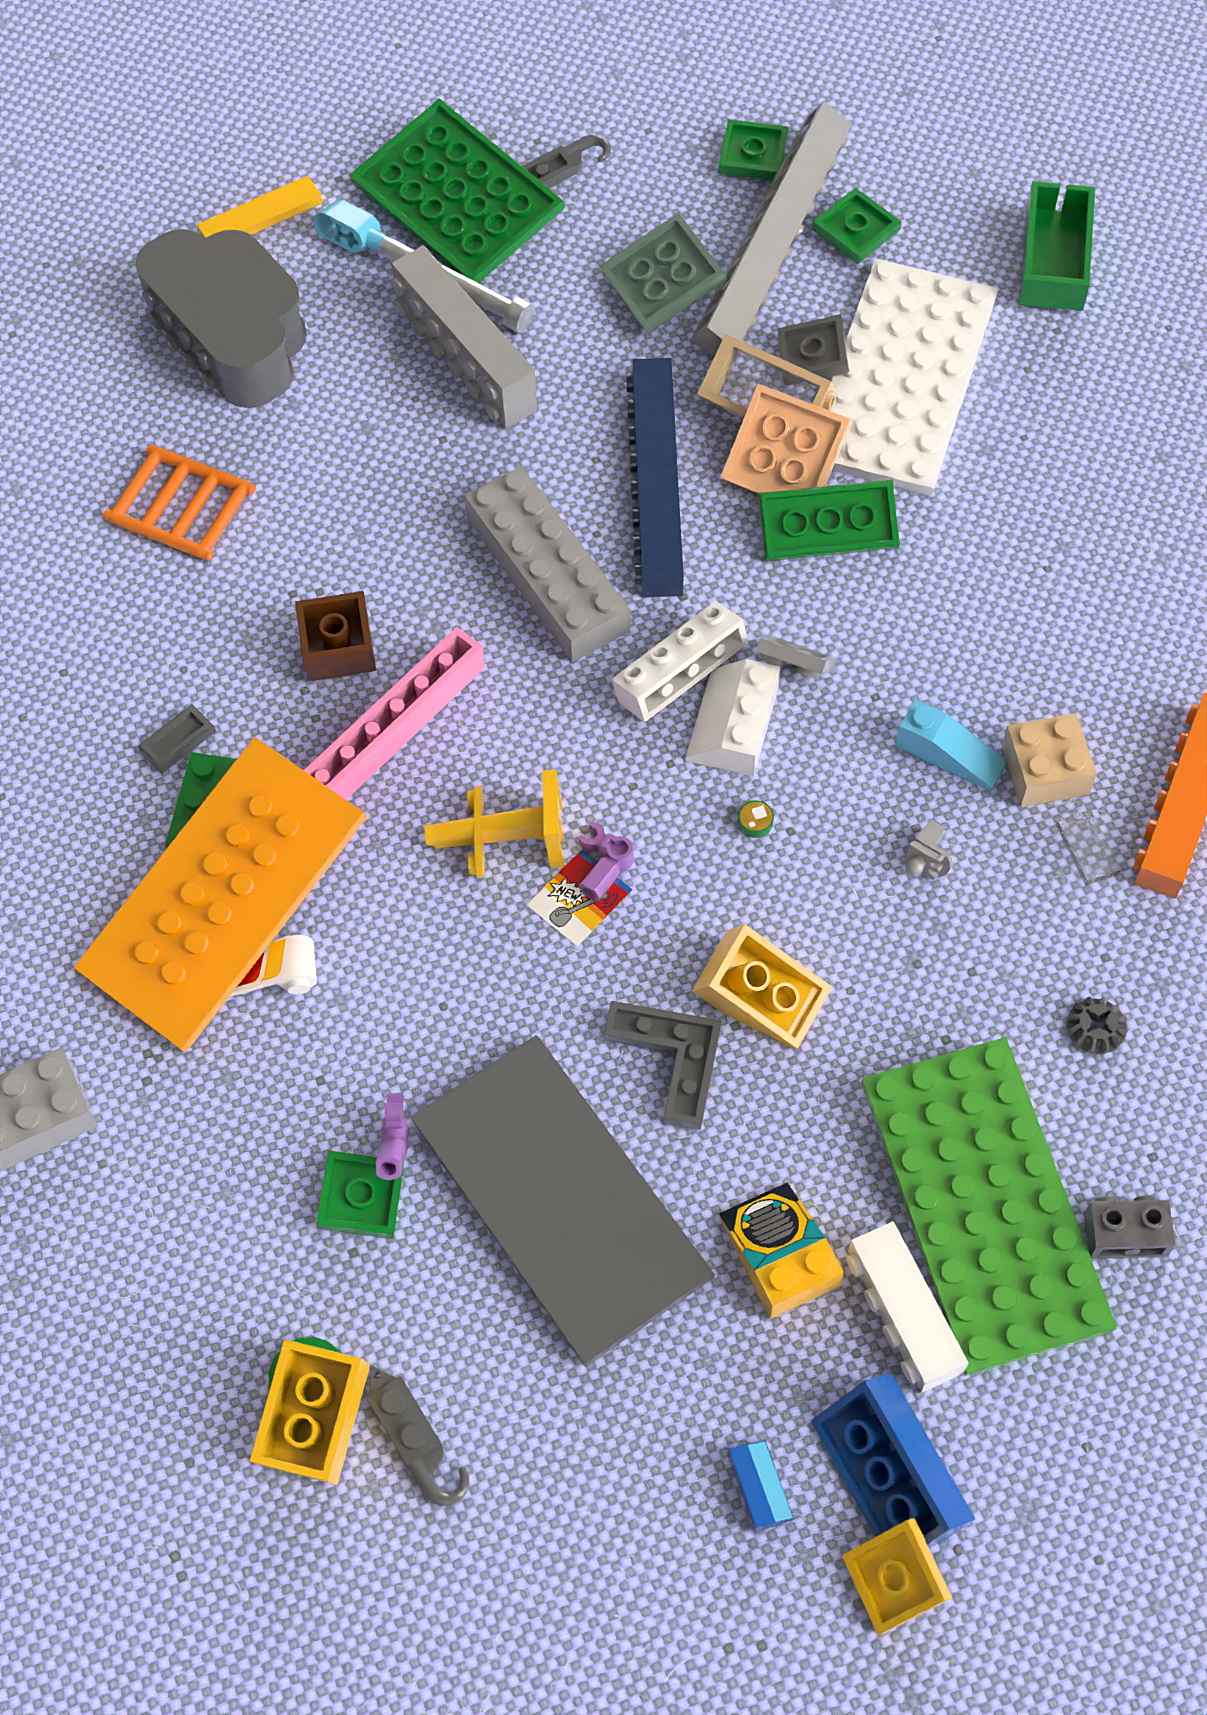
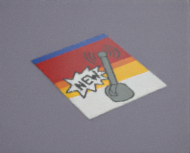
[527,849,633,946]

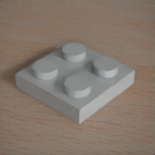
[756,636,837,678]

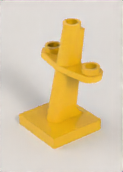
[425,770,564,879]

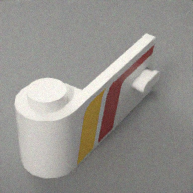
[229,935,317,997]

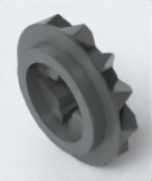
[1066,996,1128,1054]

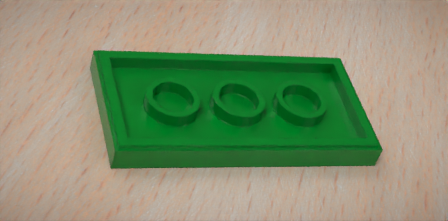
[758,480,900,562]

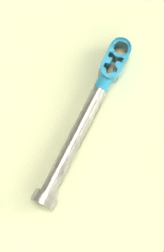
[314,200,534,333]

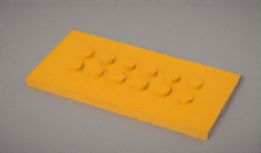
[74,737,367,1053]

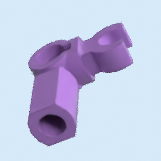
[578,822,634,902]
[376,1093,409,1180]

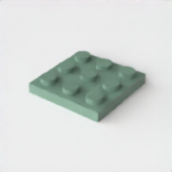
[599,213,727,334]

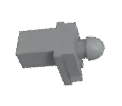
[904,819,953,880]

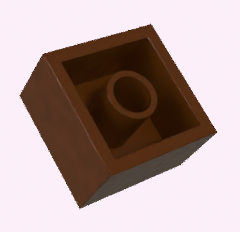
[295,591,377,682]

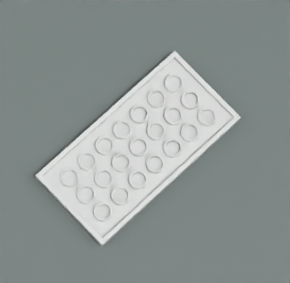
[830,258,998,496]

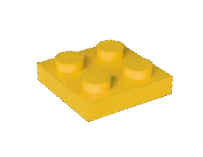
[842,1518,952,1635]

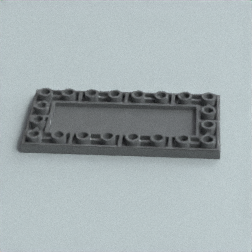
[411,1035,715,1367]

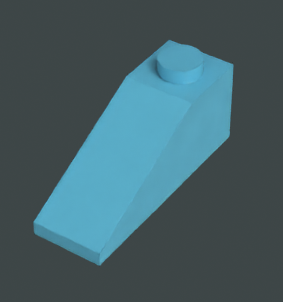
[895,699,1007,792]

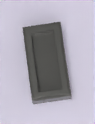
[138,704,216,774]

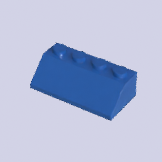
[811,1373,976,1549]

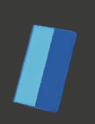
[727,1440,794,1533]

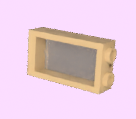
[697,334,837,419]

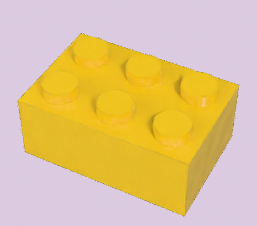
[249,1339,370,1485]

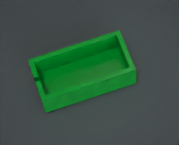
[1019,181,1095,311]

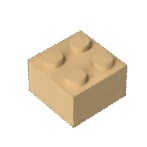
[1002,713,1097,807]

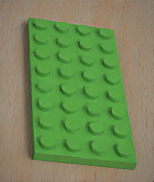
[861,1037,1117,1377]

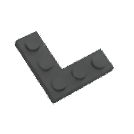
[604,1001,722,1130]

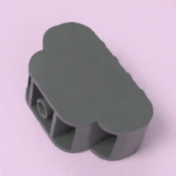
[136,229,307,408]

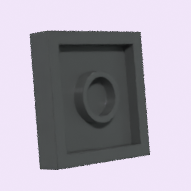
[777,314,850,386]

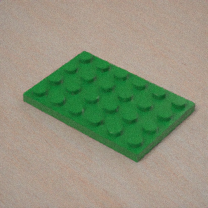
[349,98,565,283]

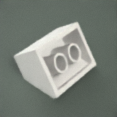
[685,659,781,776]

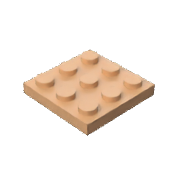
[720,384,852,494]

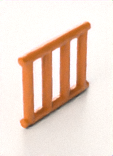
[102,444,256,561]

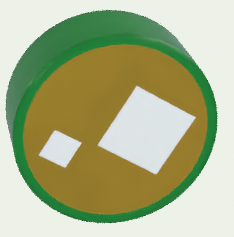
[738,800,774,838]

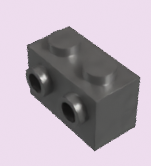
[1084,1195,1176,1259]

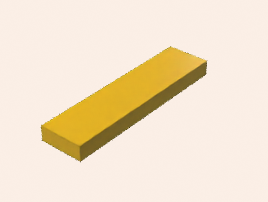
[197,175,323,238]

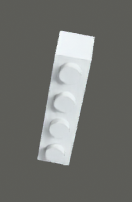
[846,1221,968,1393]

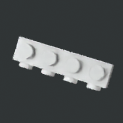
[611,601,749,722]

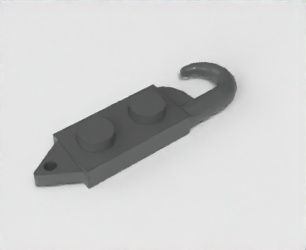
[522,135,611,188]
[366,1366,469,1506]

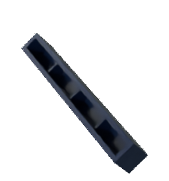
[626,358,684,597]

